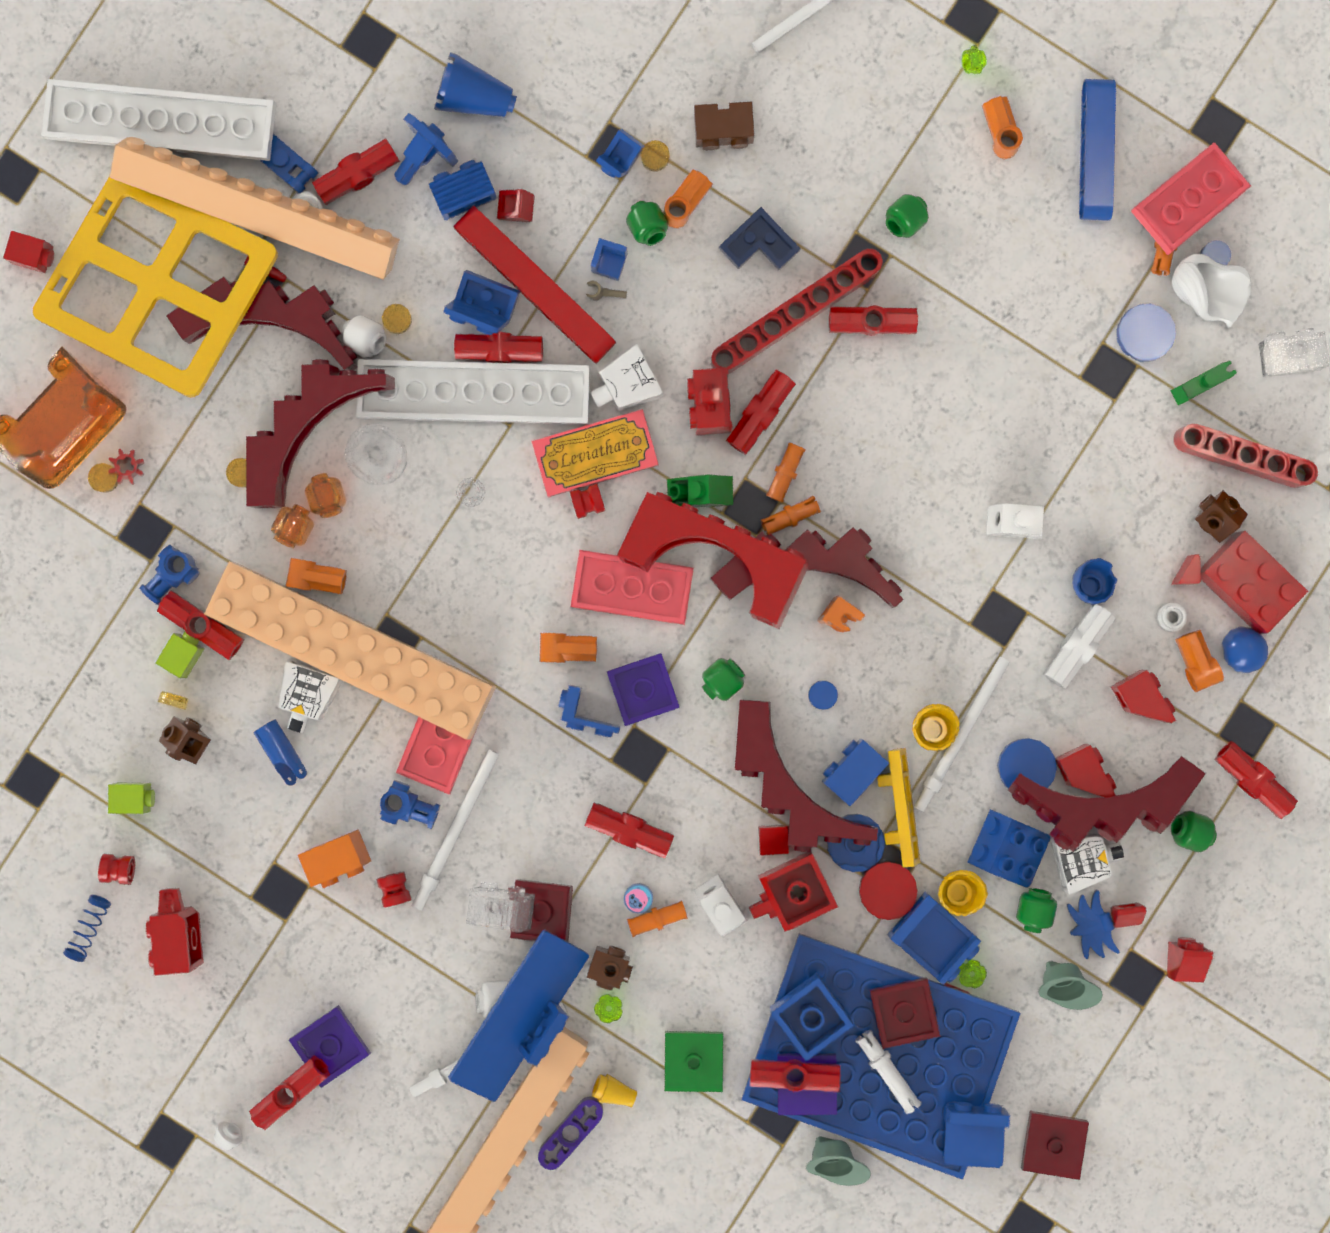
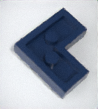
[719,207,801,270]

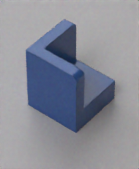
[590,238,628,281]

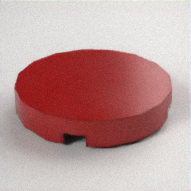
[859,861,918,920]

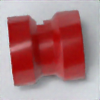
[570,484,605,519]
[98,853,135,885]
[376,871,412,908]

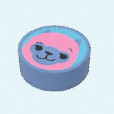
[624,883,653,913]

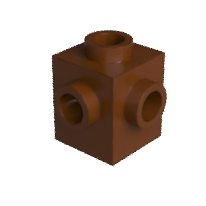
[1195,490,1248,543]
[158,716,211,765]
[586,946,633,991]

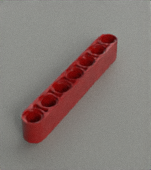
[453,206,616,364]
[711,249,883,374]

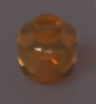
[304,473,346,518]
[271,504,314,549]

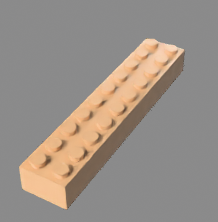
[204,561,497,740]

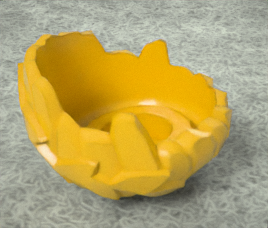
[912,704,960,751]
[938,870,988,916]

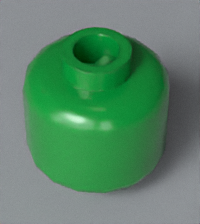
[886,194,929,238]
[626,201,669,246]
[702,658,745,701]
[1171,811,1217,852]
[1016,888,1057,933]

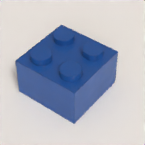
[770,972,854,1061]

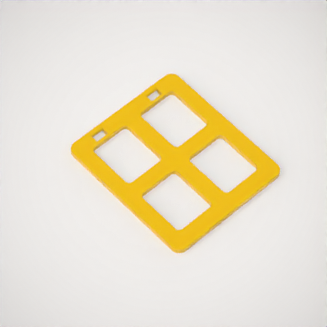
[33,176,278,397]

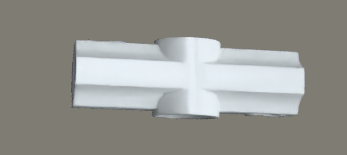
[1044,604,1116,689]

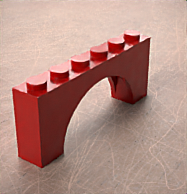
[617,492,809,630]

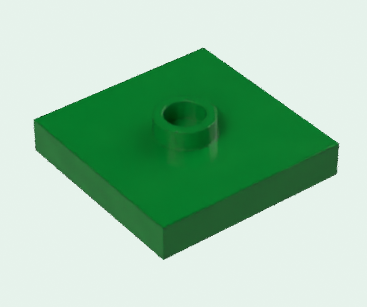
[664,1031,723,1092]

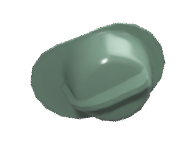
[1038,961,1103,1010]
[806,1136,871,1186]

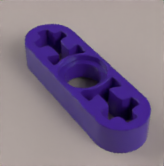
[538,1097,603,1170]

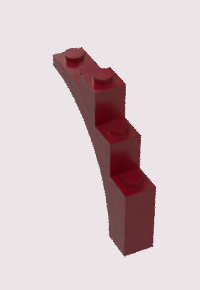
[166,277,358,370]
[246,359,395,508]
[710,527,904,608]
[735,700,878,852]
[1008,756,1206,852]

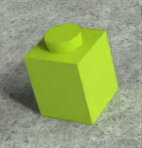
[155,632,205,678]
[108,782,155,814]

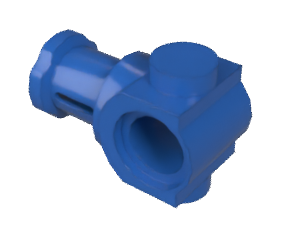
[139,545,200,605]
[380,780,441,829]

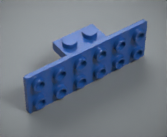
[448,930,589,1102]

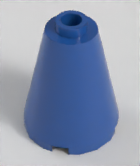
[434,52,517,117]

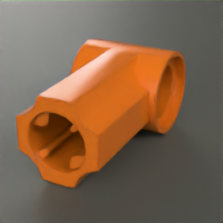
[982,96,1023,159]
[664,169,713,228]
[286,558,347,594]
[1175,630,1224,692]
[539,633,597,663]

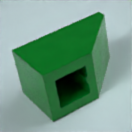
[667,474,733,507]

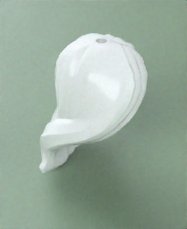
[1172,254,1251,328]

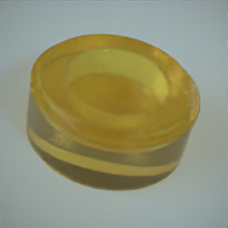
[641,140,669,171]
[382,304,412,334]
[226,458,246,488]
[88,463,119,493]
[157,691,189,710]

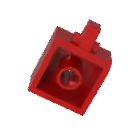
[687,368,732,436]
[748,852,838,931]
[146,888,204,976]

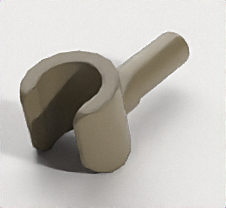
[586,281,627,301]

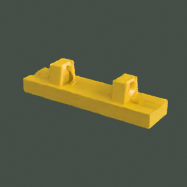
[877,748,921,868]

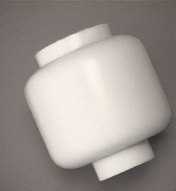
[342,315,386,358]
[475,981,509,1019]

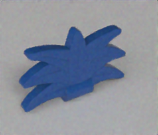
[1067,889,1120,959]

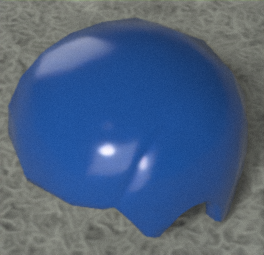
[1072,558,1117,605]
[1222,626,1268,674]

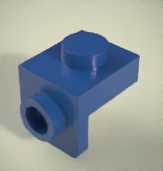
[596,129,645,178]

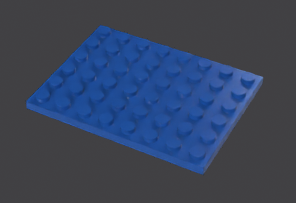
[741,933,1021,1180]

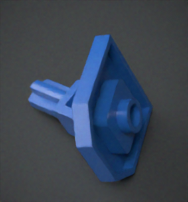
[394,113,458,185]

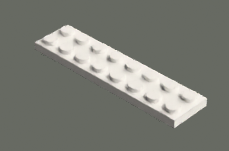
[41,79,276,161]
[356,359,590,425]

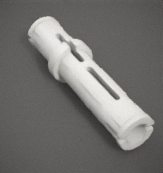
[855,1030,921,1114]

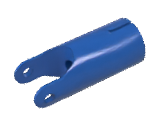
[253,719,307,786]

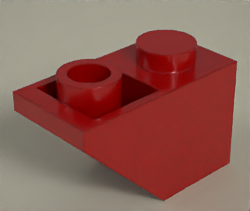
[1111,670,1176,723]
[1055,744,1117,798]
[1167,937,1213,983]

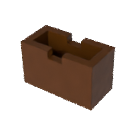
[694,101,754,151]

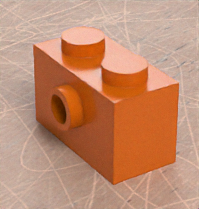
[298,829,371,888]

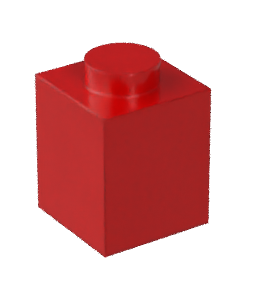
[3,231,54,274]

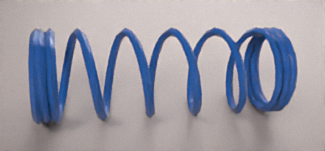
[63,895,111,962]

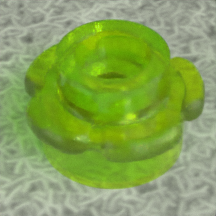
[962,45,987,74]
[959,960,987,989]
[594,994,623,1023]

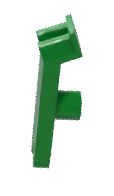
[1170,360,1237,406]

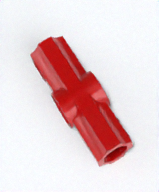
[312,138,400,205]
[829,305,918,336]
[454,332,543,363]
[726,370,796,455]
[157,590,244,660]
[1214,741,1298,819]
[584,802,674,859]
[249,1055,330,1130]
[750,1059,840,1092]

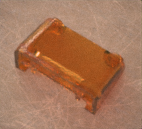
[0,347,127,489]

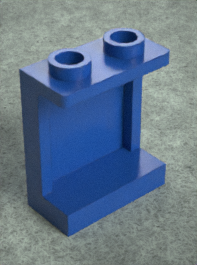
[887,892,981,985]

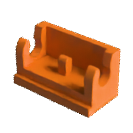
[817,596,865,632]

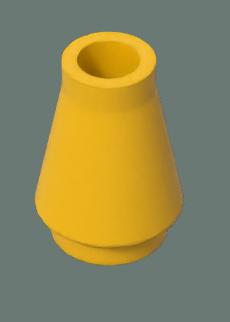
[592,1074,637,1107]

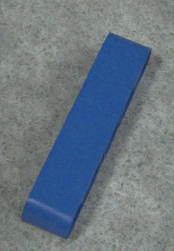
[1079,79,1116,221]

